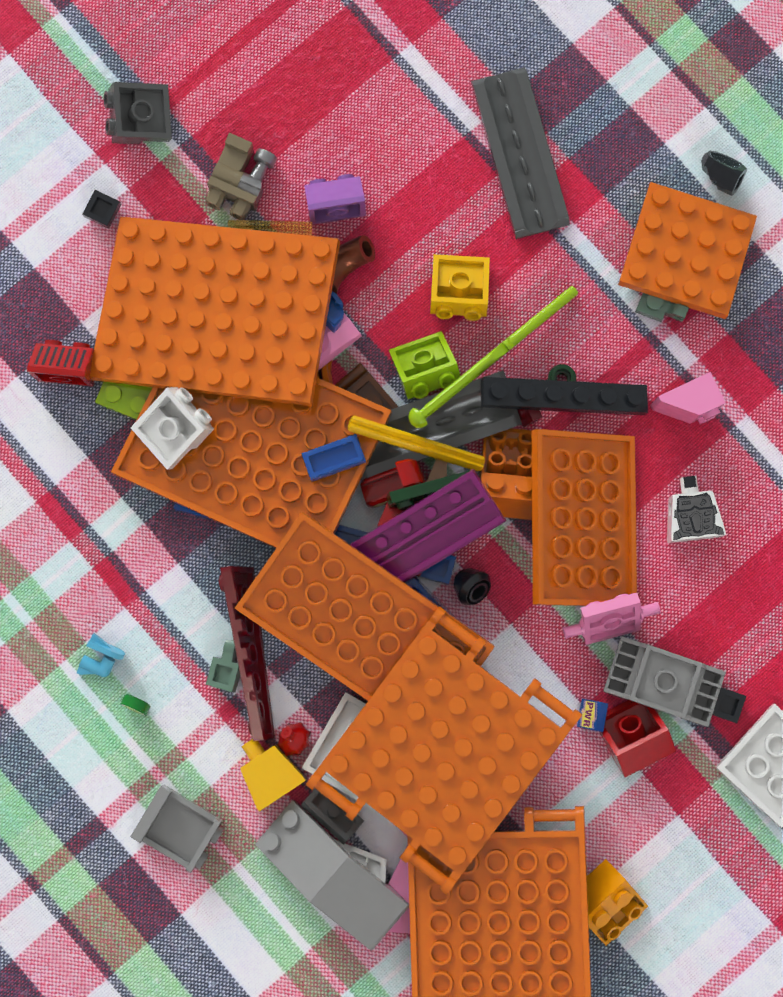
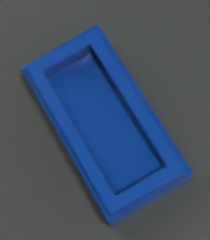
[301,434,366,482]

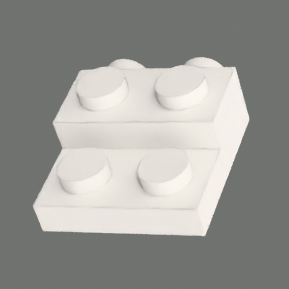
[131,387,214,470]

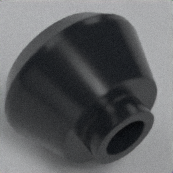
[454,568,491,605]

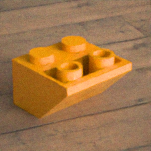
[587,859,648,946]

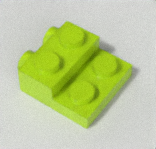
[389,331,460,399]

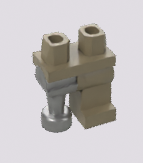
[206,133,278,221]

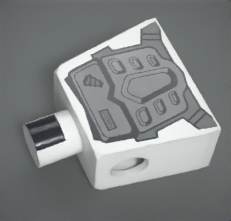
[667,476,726,543]

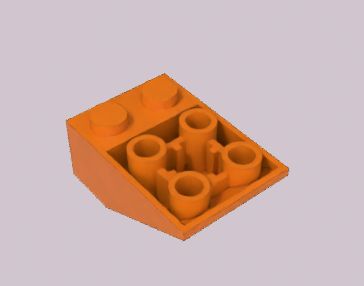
[480,428,532,520]

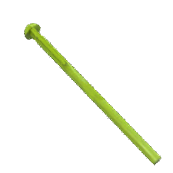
[408,286,578,428]

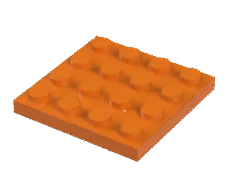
[618,182,757,319]

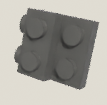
[104,82,172,144]

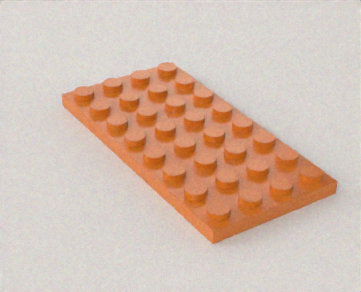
[235,512,495,701]

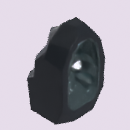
[701,150,747,196]

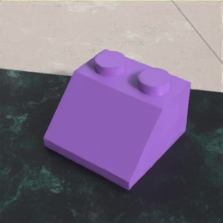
[304,174,366,225]

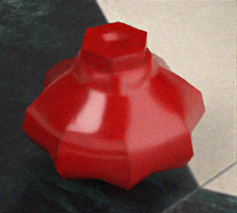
[277,722,311,756]

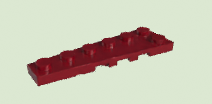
[219,566,275,741]

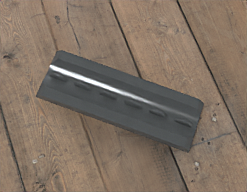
[471,67,570,239]
[361,370,522,480]

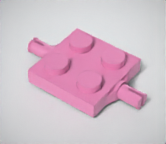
[562,593,661,645]

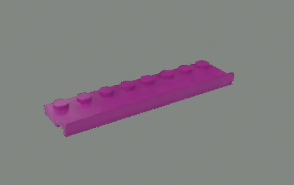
[350,469,506,583]

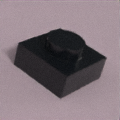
[82,190,122,229]
[712,687,746,723]

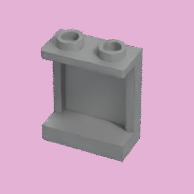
[130,785,224,873]

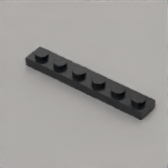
[481,377,648,415]

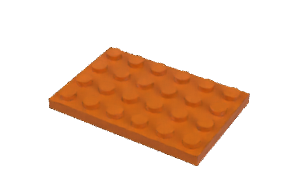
[531,429,637,606]

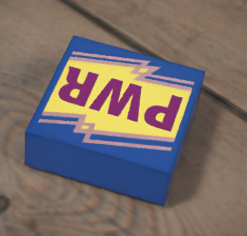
[577,699,608,732]

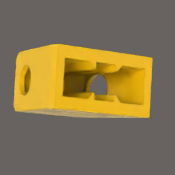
[240,739,307,812]

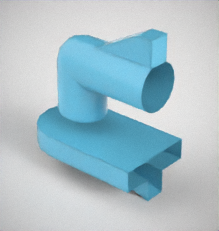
[77,633,125,677]

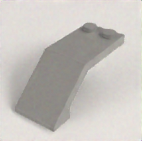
[255,800,409,951]

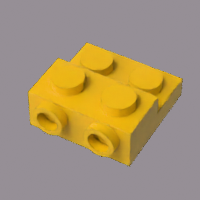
[430,254,490,321]

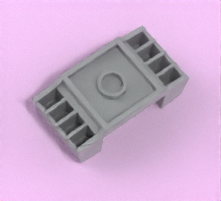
[603,636,726,727]

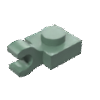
[635,293,689,322]
[206,639,240,692]

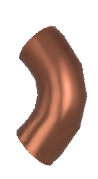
[332,235,375,294]

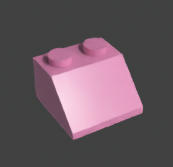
[650,372,726,424]

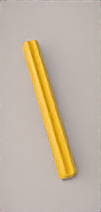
[348,416,485,472]

